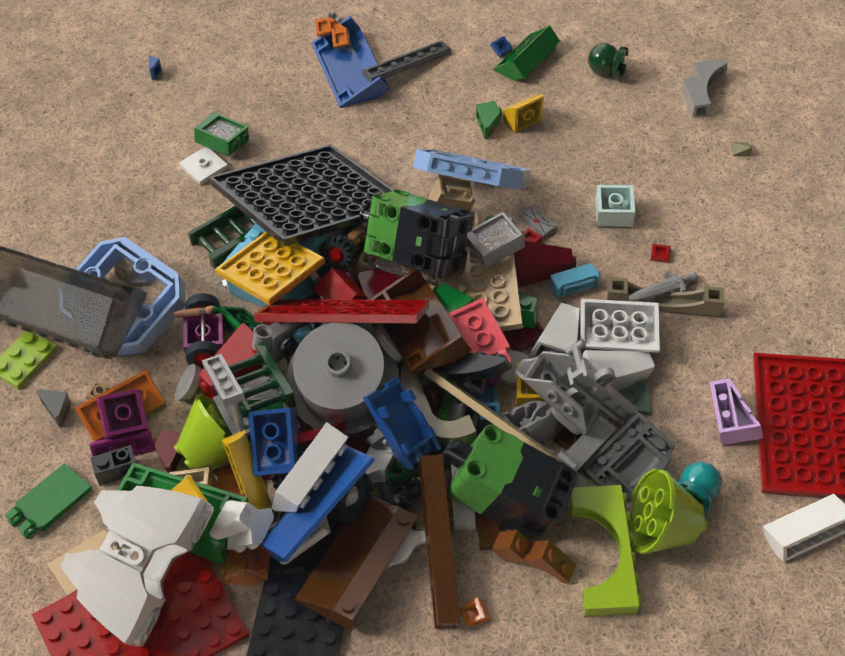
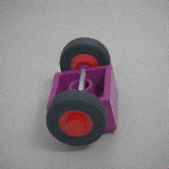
[183,293,226,369]

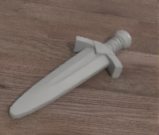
[629,271,698,301]

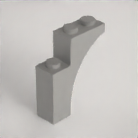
[681,59,728,117]

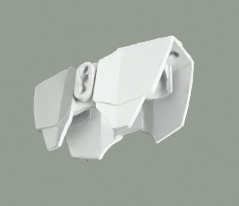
[60,486,214,647]

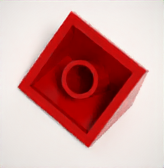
[313,268,368,300]

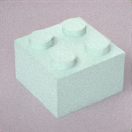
[595,185,635,227]

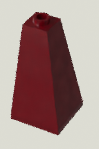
[514,241,576,288]

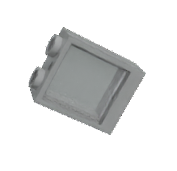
[466,212,525,268]

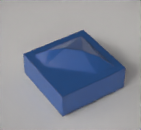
[490,36,513,58]

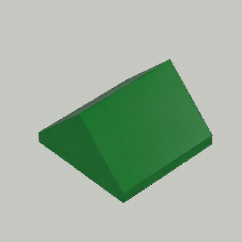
[219,306,262,334]

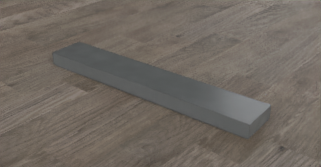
[362,40,451,82]

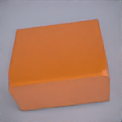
[459,597,491,628]

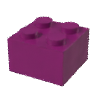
[96,388,148,439]

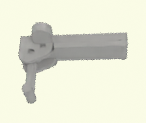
[565,339,638,426]
[547,415,617,488]

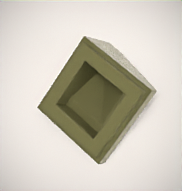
[731,142,752,156]

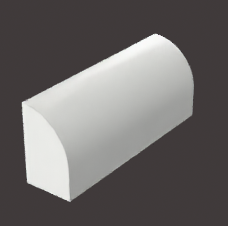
[763,494,845,562]

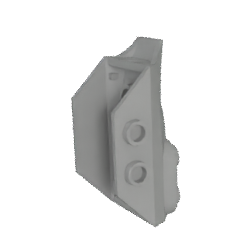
[513,351,600,434]

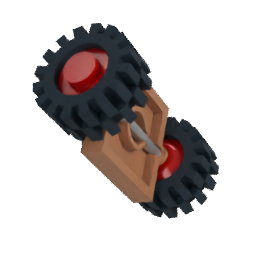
[320,223,368,271]

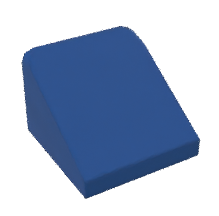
[149,56,162,80]

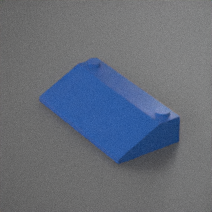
[311,16,390,108]
[259,446,375,562]

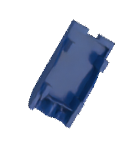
[363,376,441,470]

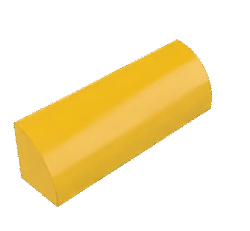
[222,430,272,510]

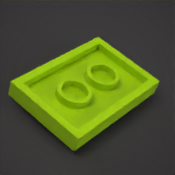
[0,329,58,389]

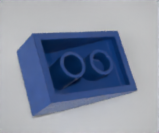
[248,408,298,476]

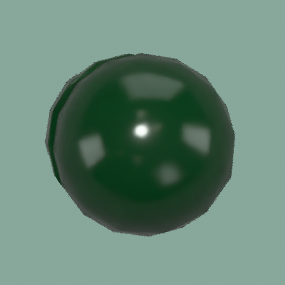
[588,43,629,80]

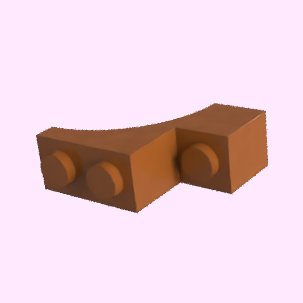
[492,530,576,583]

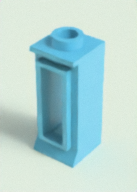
[549,263,601,300]

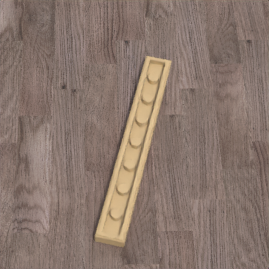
[424,368,561,462]

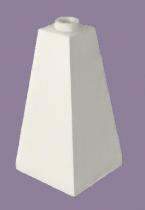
[527,303,579,359]
[582,350,655,391]

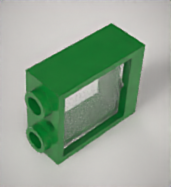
[194,112,249,157]

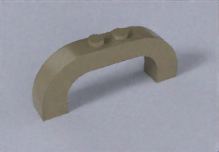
[401,361,478,447]

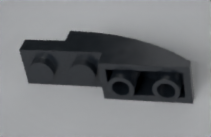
[433,352,512,381]

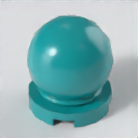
[678,461,723,515]

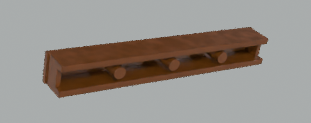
[418,454,460,629]

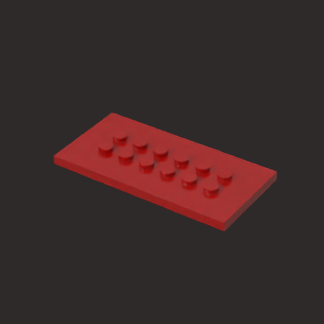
[254,299,429,323]

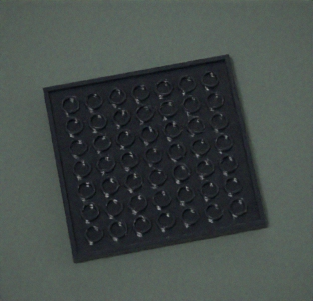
[208,144,394,246]

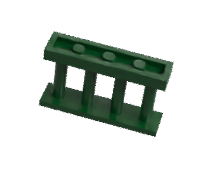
[188,206,255,269]
[229,342,296,422]

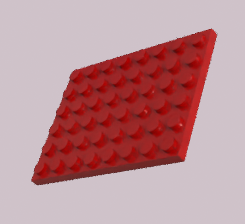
[752,353,845,499]
[31,552,249,656]

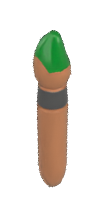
[172,306,219,318]

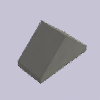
[37,389,71,428]

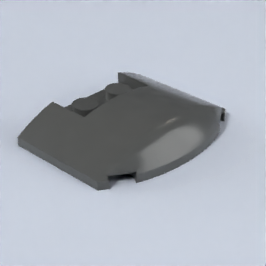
[581,412,675,498]

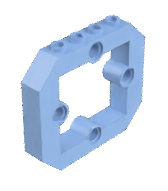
[413,149,531,190]
[60,237,186,356]

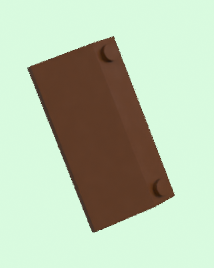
[370,268,471,374]
[295,499,418,632]

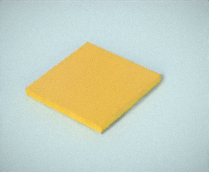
[215,232,325,306]

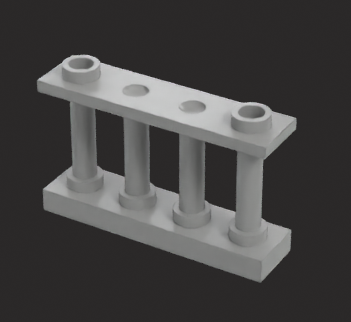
[202,354,250,436]

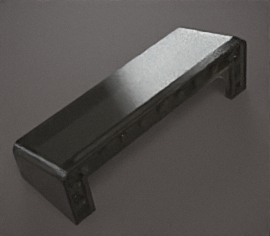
[0,246,147,360]

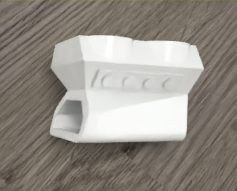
[210,500,274,553]

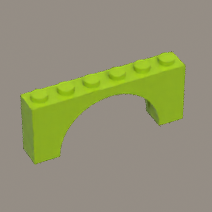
[569,485,642,617]

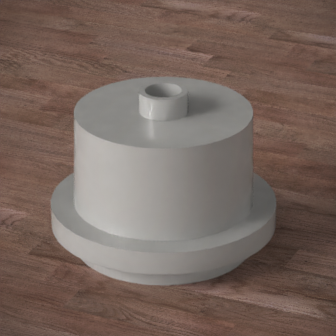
[286,322,400,437]

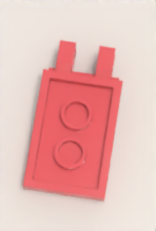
[448,298,512,363]

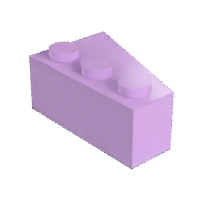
[710,378,763,445]

